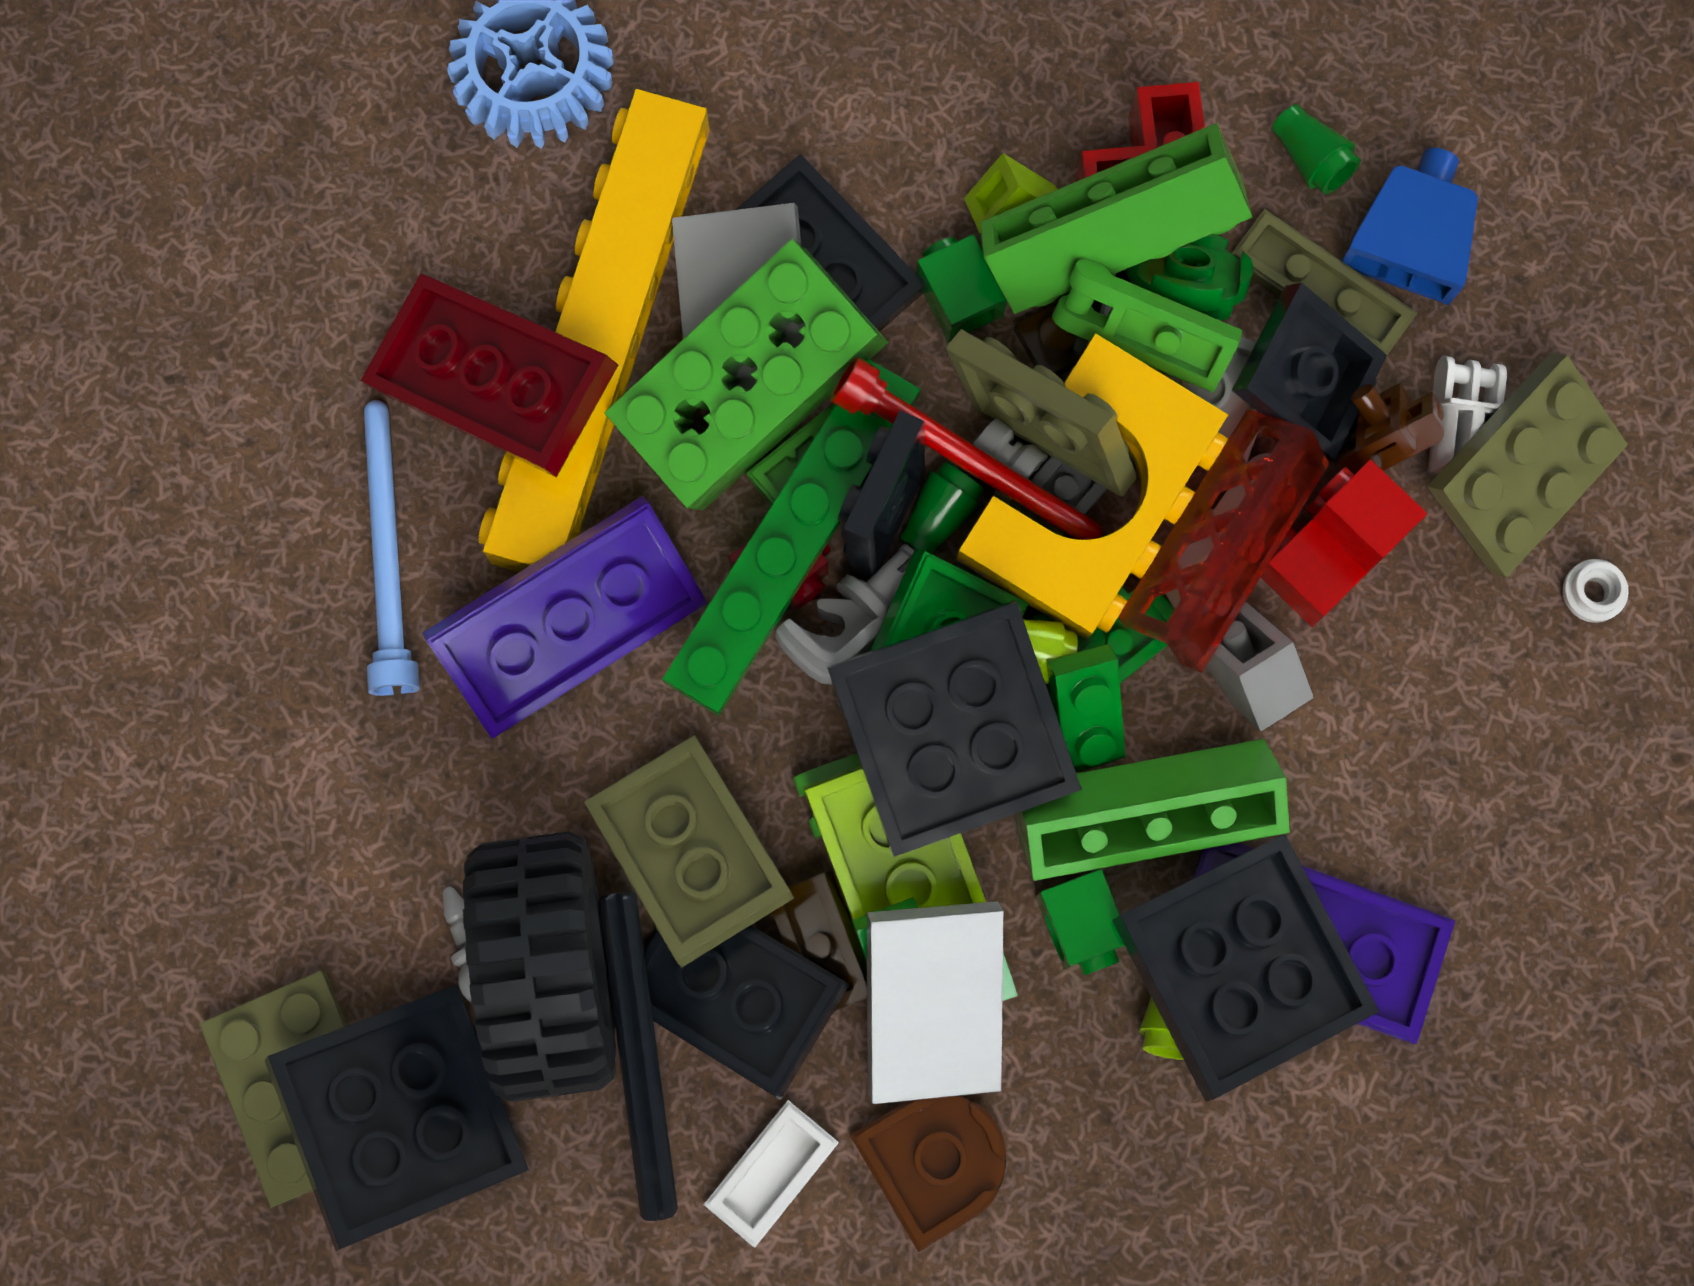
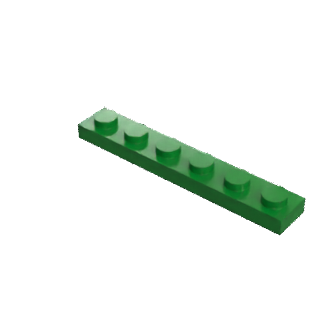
[662,357,921,717]

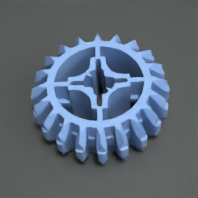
[447,0,614,149]

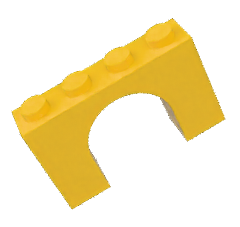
[956,333,1228,640]

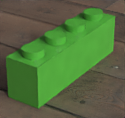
[980,123,1253,314]
[1015,739,1290,881]

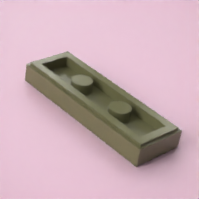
[1232,209,1417,355]

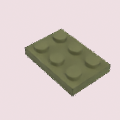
[945,329,1137,497]
[1427,352,1628,578]
[584,735,794,968]
[199,970,347,1208]

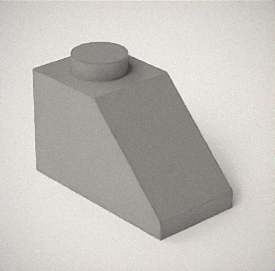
[1184,588,1314,732]

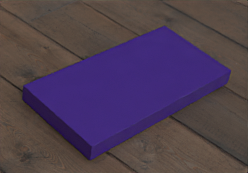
[422,496,708,739]
[1191,843,1456,1045]

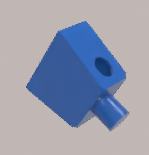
[1341,148,1478,305]

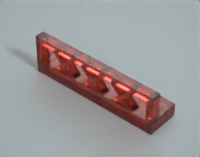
[1118,409,1329,673]

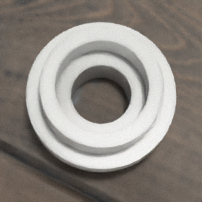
[1562,559,1628,623]

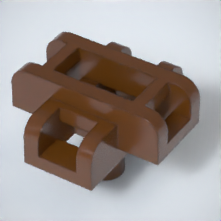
[1337,383,1444,475]

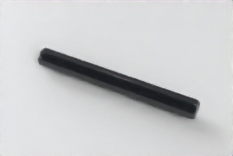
[599,891,678,1221]

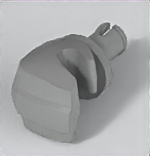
[775,544,914,685]

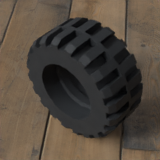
[463,831,616,1102]

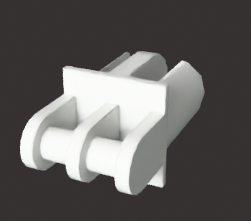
[1427,356,1507,474]

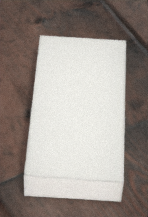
[704,1100,839,1248]

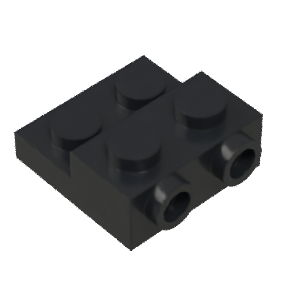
[1231,282,1387,463]

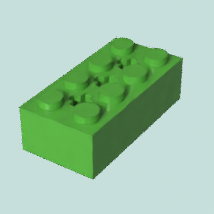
[604,238,889,511]

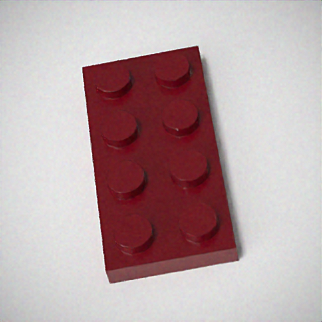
[360,273,618,478]

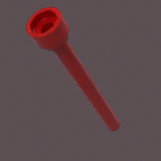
[830,356,1103,540]

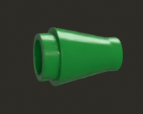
[1271,104,1361,195]
[899,461,985,555]

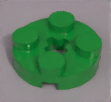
[1125,235,1254,320]

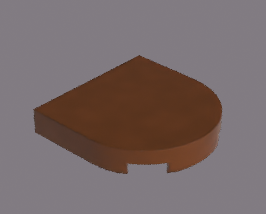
[850,1095,1006,1252]

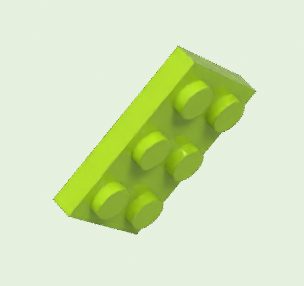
[803,765,986,920]

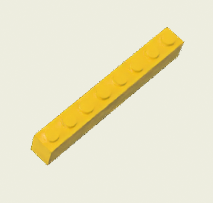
[479,89,710,572]

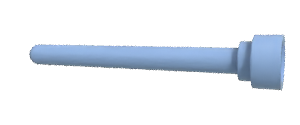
[364,400,420,696]

